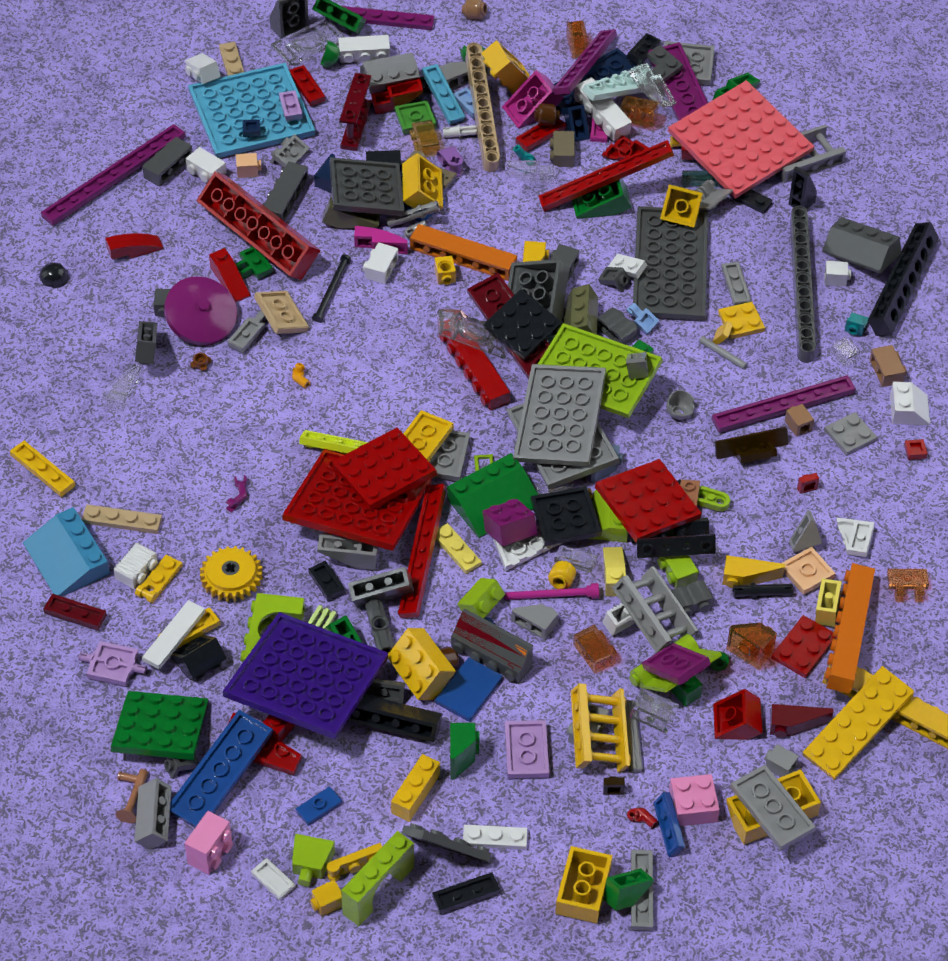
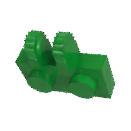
[235,246,273,279]

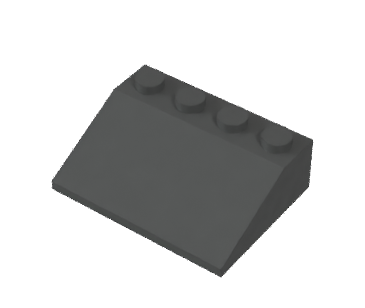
[508,259,569,335]

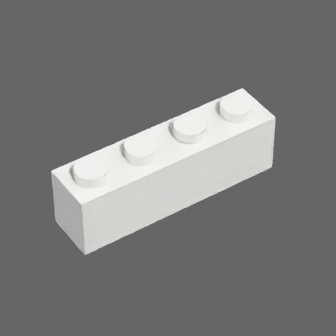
[574,78,632,141]

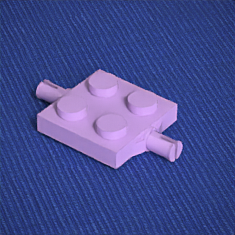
[78,641,147,686]

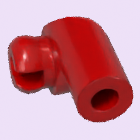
[627,808,659,829]

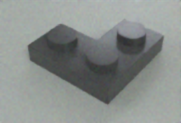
[647,45,683,87]

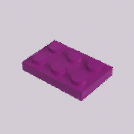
[642,642,711,685]

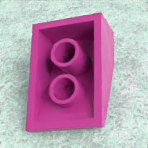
[502,70,564,128]

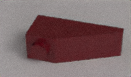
[770,704,834,738]

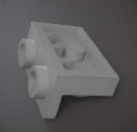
[270,134,310,168]

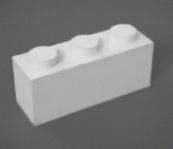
[338,35,390,63]

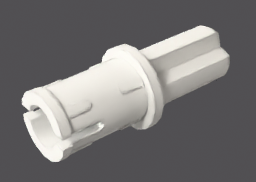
[443,124,477,139]

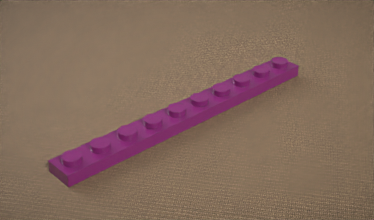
[41,124,186,226]

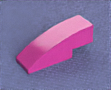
[354,226,408,254]

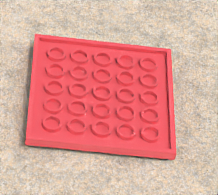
[668,80,814,199]

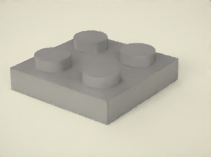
[824,412,877,456]

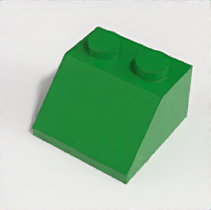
[450,723,480,780]

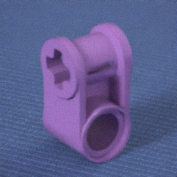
[437,146,463,177]

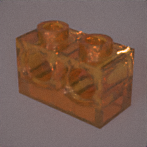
[621,95,659,128]

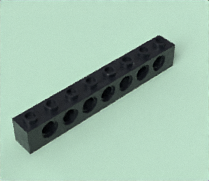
[868,222,939,336]

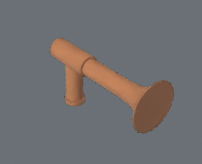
[115,769,149,824]

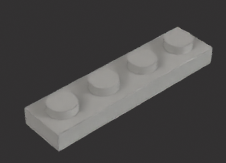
[631,850,653,931]

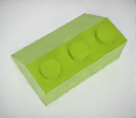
[588,490,628,543]

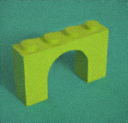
[241,593,305,662]
[341,831,414,926]

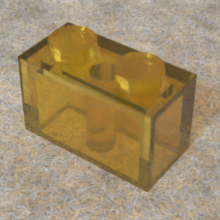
[409,120,440,157]

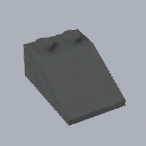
[270,0,309,39]

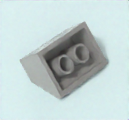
[362,52,420,94]

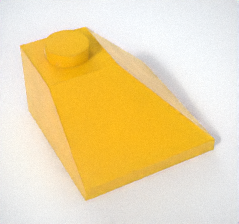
[660,185,703,228]

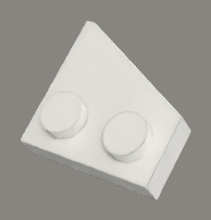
[837,517,874,557]

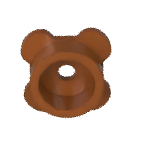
[190,353,212,371]

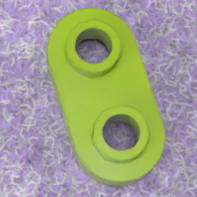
[697,486,730,512]

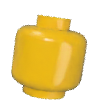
[548,561,576,589]

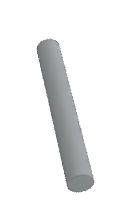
[699,336,747,369]

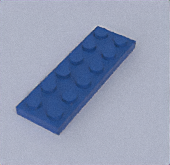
[170,710,274,828]

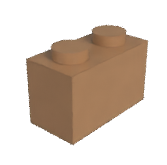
[869,345,907,387]

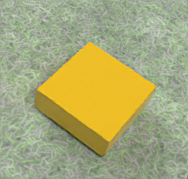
[712,321,733,344]

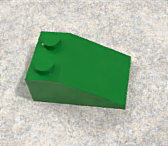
[572,179,632,219]

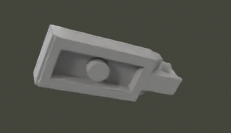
[227,311,267,353]

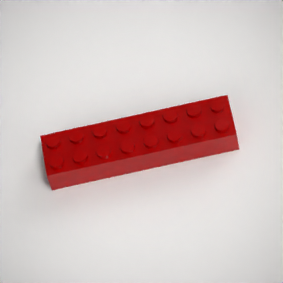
[196,171,321,280]

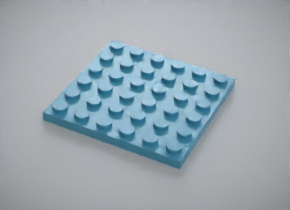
[188,63,316,158]

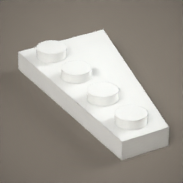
[494,526,562,571]

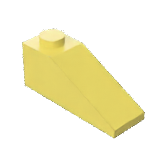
[603,547,626,596]

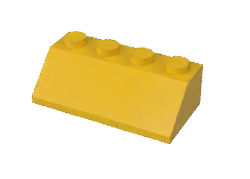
[726,769,821,845]

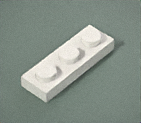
[463,825,527,850]

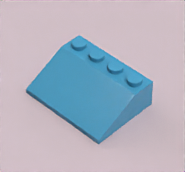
[23,507,110,596]

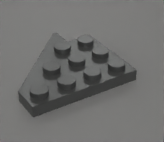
[401,823,494,863]

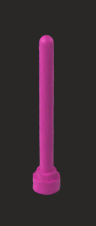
[504,583,599,600]

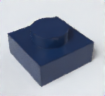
[243,119,260,137]

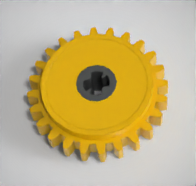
[200,546,263,602]

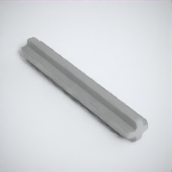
[625,700,643,773]

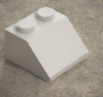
[890,382,930,425]

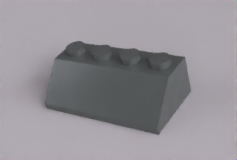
[822,217,902,273]

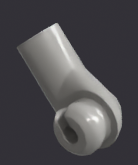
[405,220,427,239]

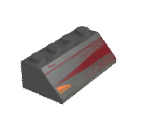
[451,608,533,683]

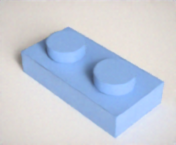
[454,87,475,118]

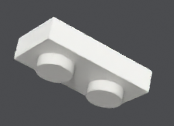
[608,254,647,278]

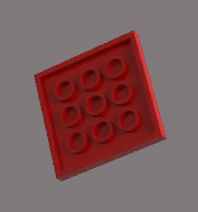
[332,427,437,510]
[595,459,702,543]

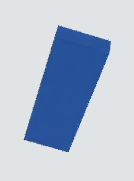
[653,792,685,857]

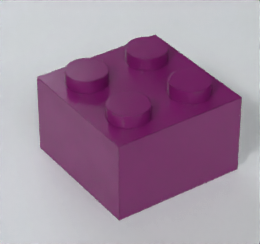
[482,499,537,547]

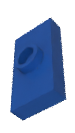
[296,786,342,826]

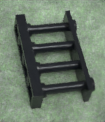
[631,518,716,558]

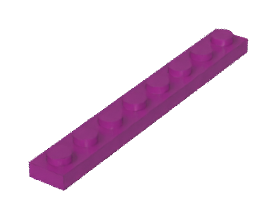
[553,29,617,96]
[711,375,856,433]

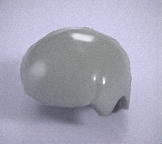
[666,390,695,420]

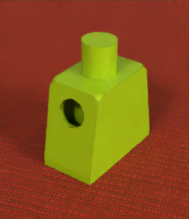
[292,833,335,887]

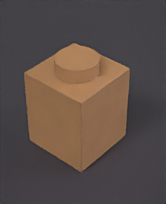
[785,404,814,437]

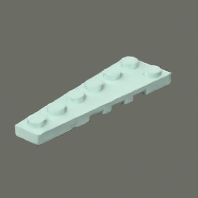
[582,64,663,101]

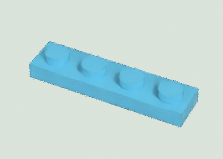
[421,64,465,125]

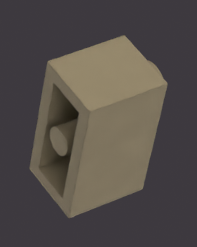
[550,131,575,167]

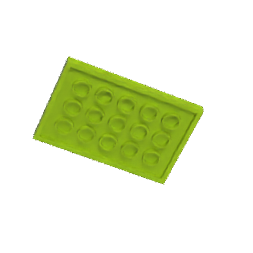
[538,323,663,419]

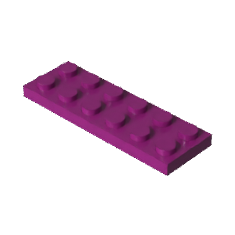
[648,42,708,121]

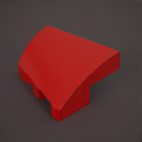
[602,135,649,160]

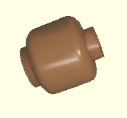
[462,0,487,20]

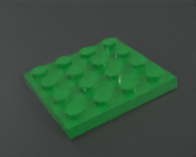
[111,691,209,760]

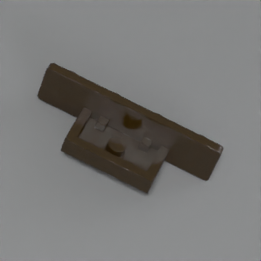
[714,427,788,464]

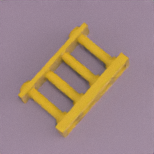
[570,683,631,773]

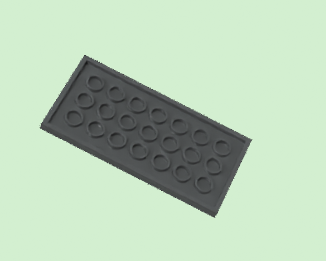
[633,206,708,321]

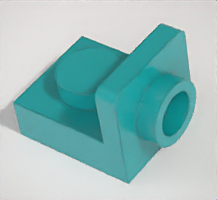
[844,312,869,337]

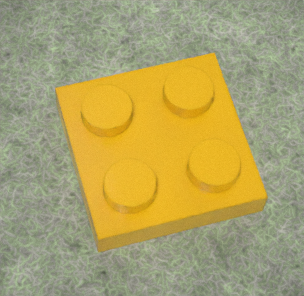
[718,302,765,339]

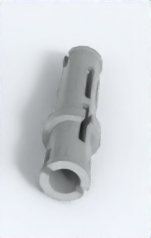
[386,201,440,228]

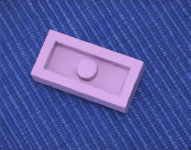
[279,90,303,121]

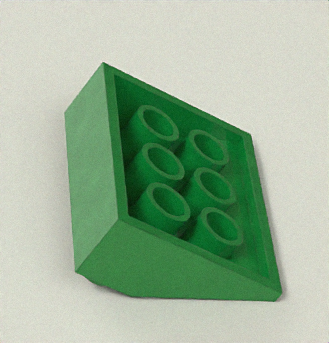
[447,453,538,538]

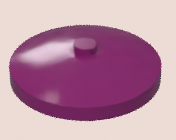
[164,276,237,346]

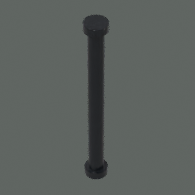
[312,254,351,323]

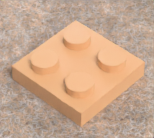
[782,547,836,595]

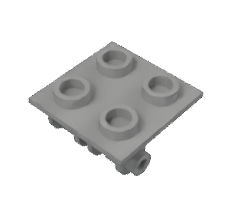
[695,180,733,210]

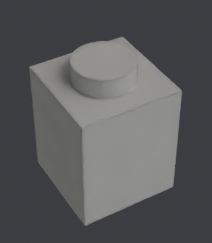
[764,744,799,777]

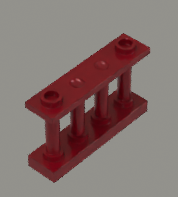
[339,73,372,151]

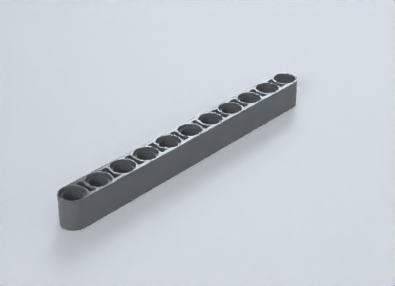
[790,206,816,363]

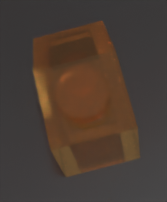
[566,20,588,59]

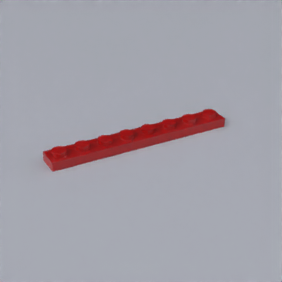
[538,140,674,212]
[398,484,447,618]

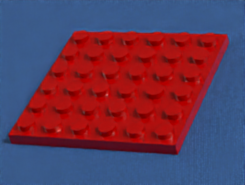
[282,449,432,551]

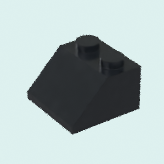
[170,635,227,680]

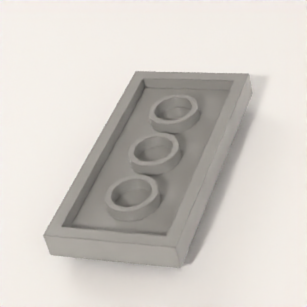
[730,765,816,851]

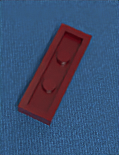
[43,593,107,631]

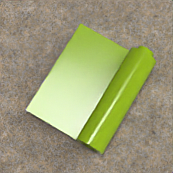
[629,634,722,692]

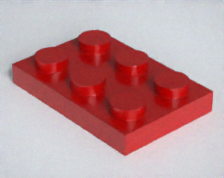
[771,615,836,678]

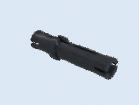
[732,583,793,599]

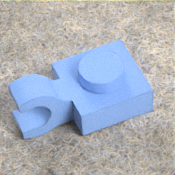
[626,303,659,334]

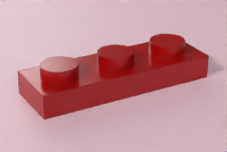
[289,65,326,106]
[515,119,566,152]

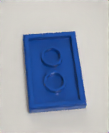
[435,657,503,722]

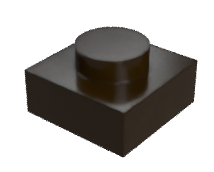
[603,776,625,795]

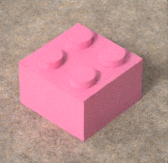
[669,774,720,826]
[184,811,233,875]

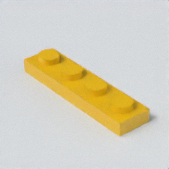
[10,440,75,497]

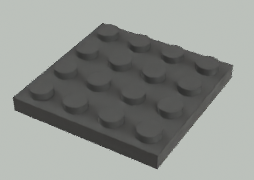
[329,157,404,216]

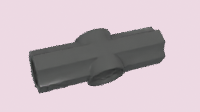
[365,598,394,653]

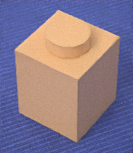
[236,153,261,178]

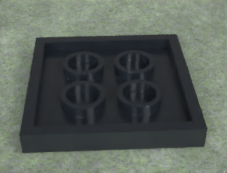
[483,289,562,361]
[530,486,602,546]

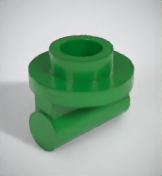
[710,651,729,671]

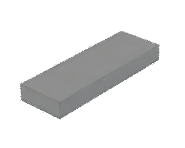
[721,262,752,306]

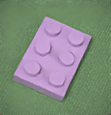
[505,720,549,779]

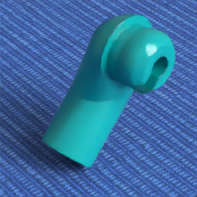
[513,145,536,167]

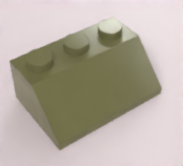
[563,284,598,335]

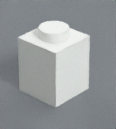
[824,261,851,286]

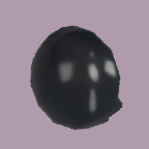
[39,262,69,288]

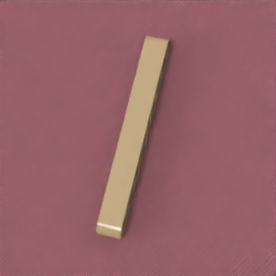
[465,42,500,172]

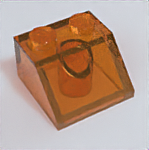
[726,623,777,670]

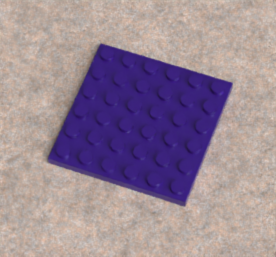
[223,612,388,739]

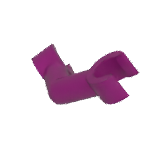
[226,475,247,513]

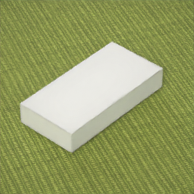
[251,858,296,901]

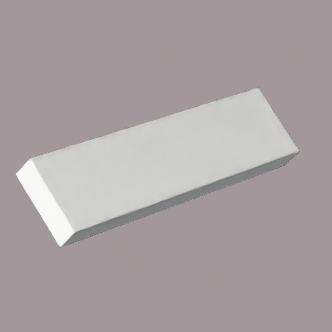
[142,600,205,670]

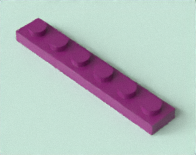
[342,6,434,30]

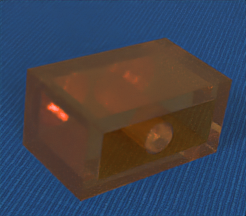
[573,624,617,674]

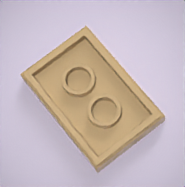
[254,291,309,334]

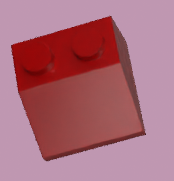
[713,689,762,740]

